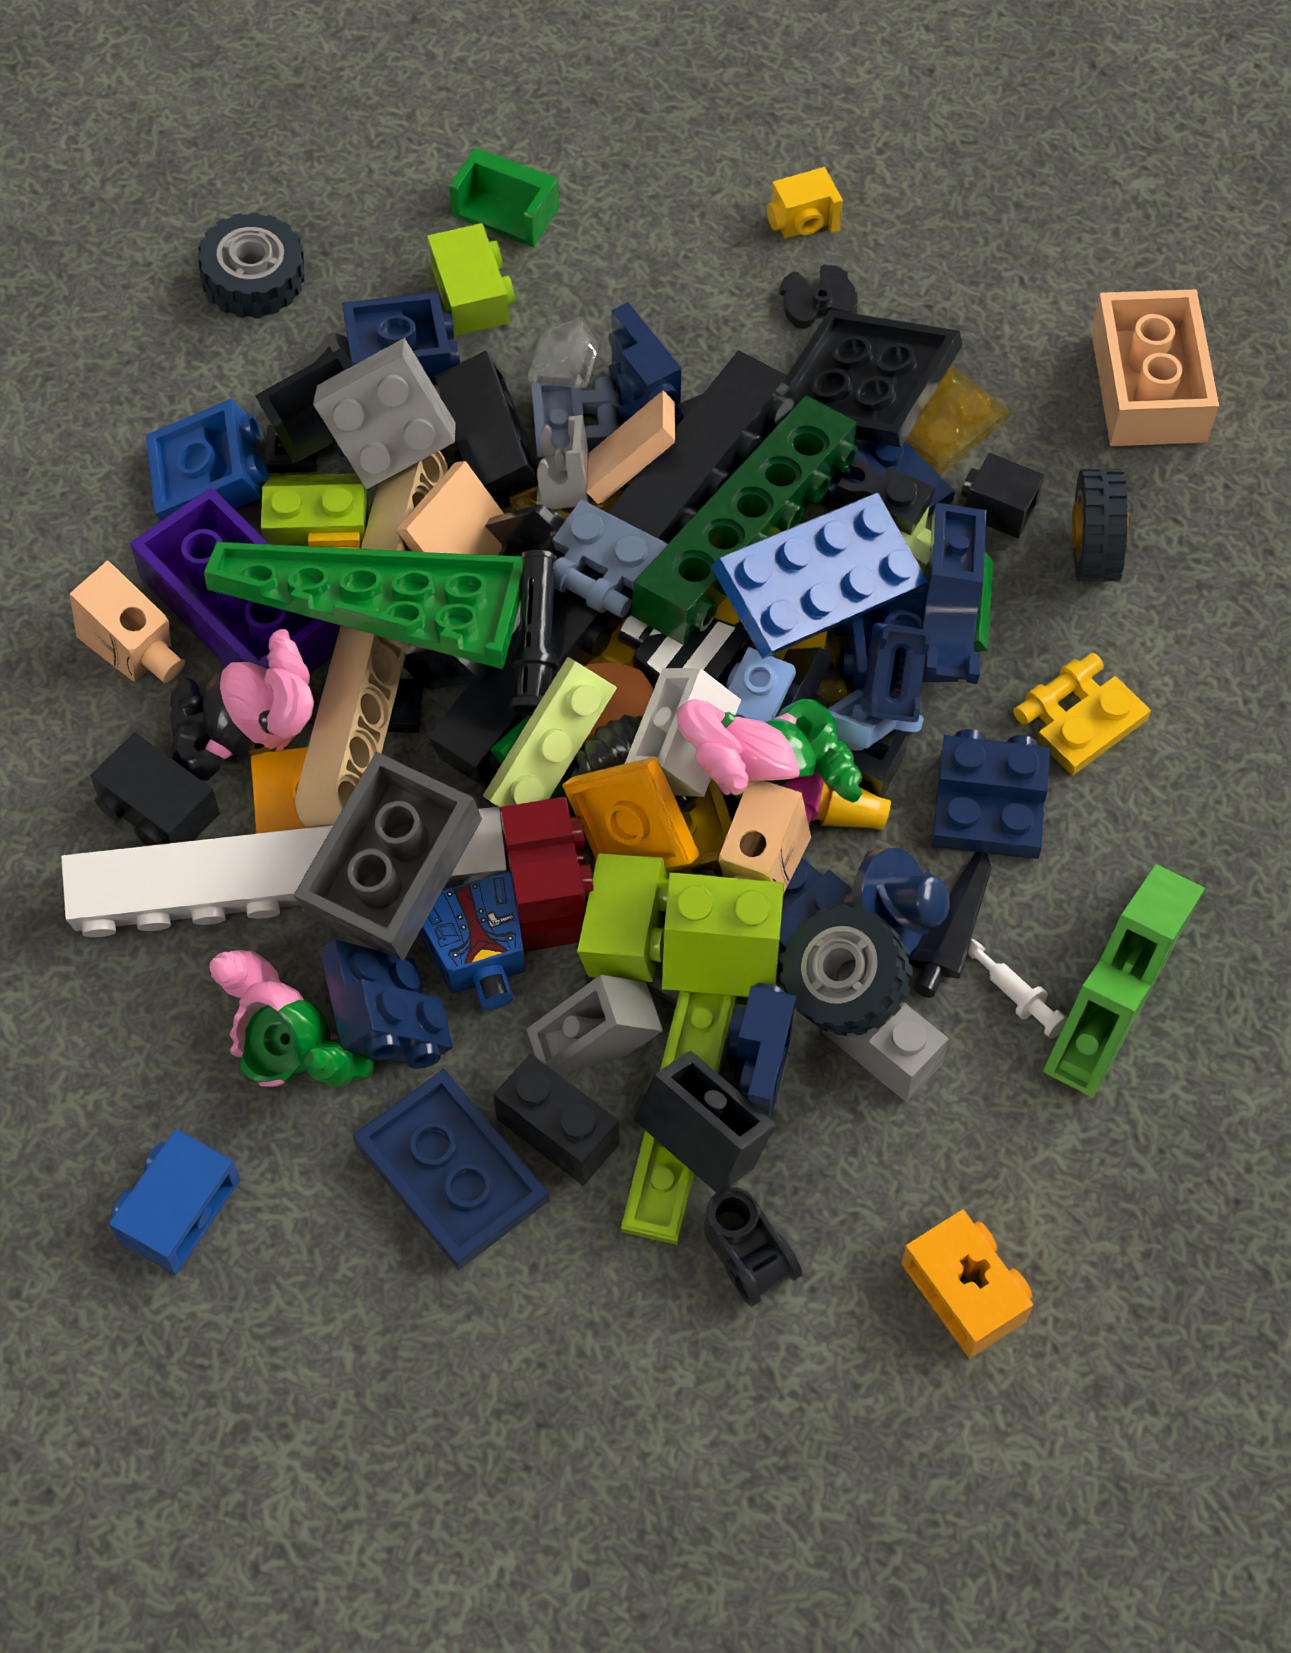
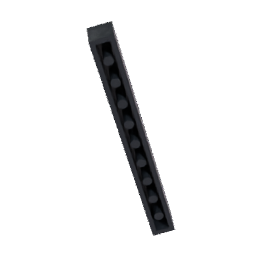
[427,350,794,789]

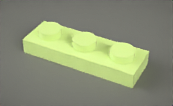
[483,657,617,808]

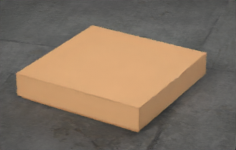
[586,390,675,504]
[396,461,504,555]

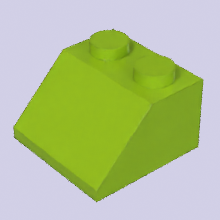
[261,473,370,546]
[662,872,784,997]

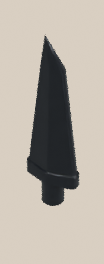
[909,852,992,998]

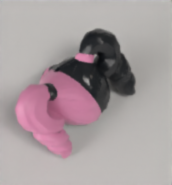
[170,629,314,781]

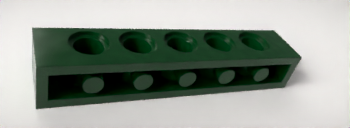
[631,395,858,645]

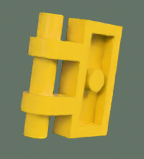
[1014,653,1151,776]

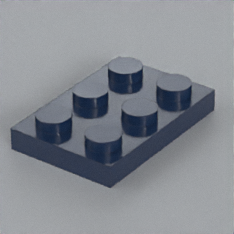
[353,1069,550,1270]

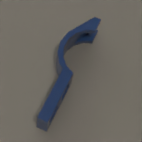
[922,502,986,684]

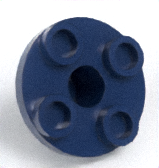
[844,848,950,953]

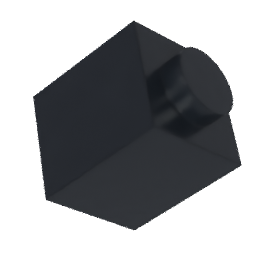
[961,452,1044,539]

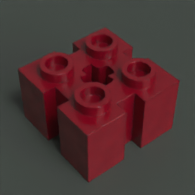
[501,797,594,952]

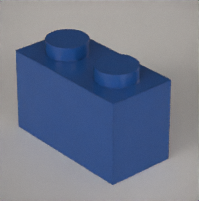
[109,1128,241,1275]

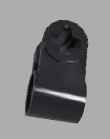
[704,1187,802,1307]

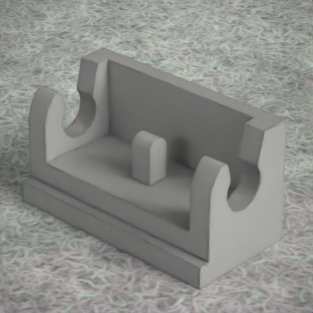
[536,415,589,510]

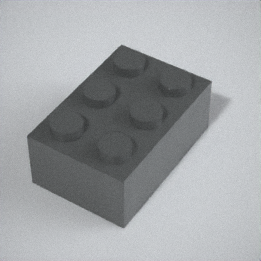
[293,752,482,962]

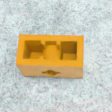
[901,1209,1034,1359]

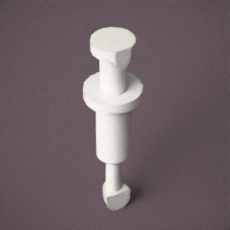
[967,939,1068,1039]

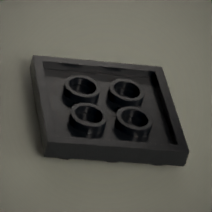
[787,310,963,447]

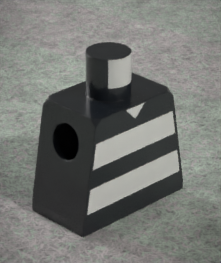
[618,616,751,689]

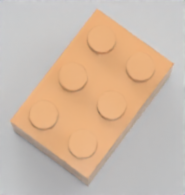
[1091,289,1219,446]

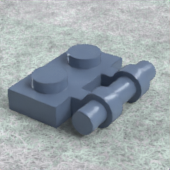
[531,375,621,465]
[552,499,668,618]

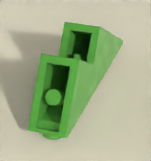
[1043,864,1205,1098]

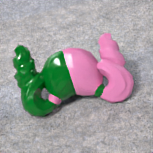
[676,699,862,803]
[209,950,375,1089]

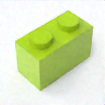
[427,223,515,336]
[577,853,669,982]

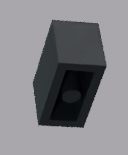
[90,732,220,846]
[634,1050,776,1195]
[493,1053,619,1186]

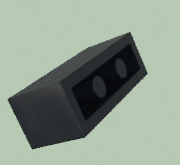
[434,350,538,509]

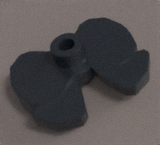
[779,265,858,329]

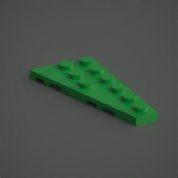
[204,542,523,669]

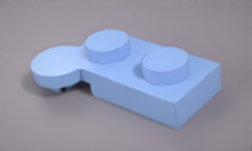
[828,689,924,750]

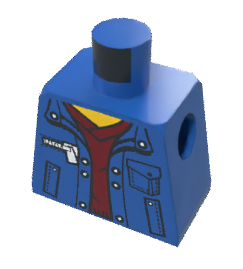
[419,871,525,1010]

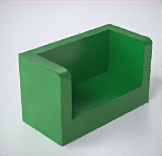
[449,147,559,247]

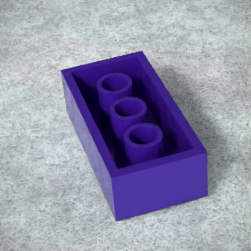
[130,487,341,674]

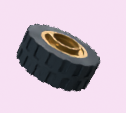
[1072,469,1129,582]

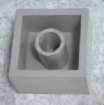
[313,338,456,490]

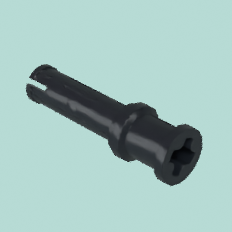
[507,550,558,716]

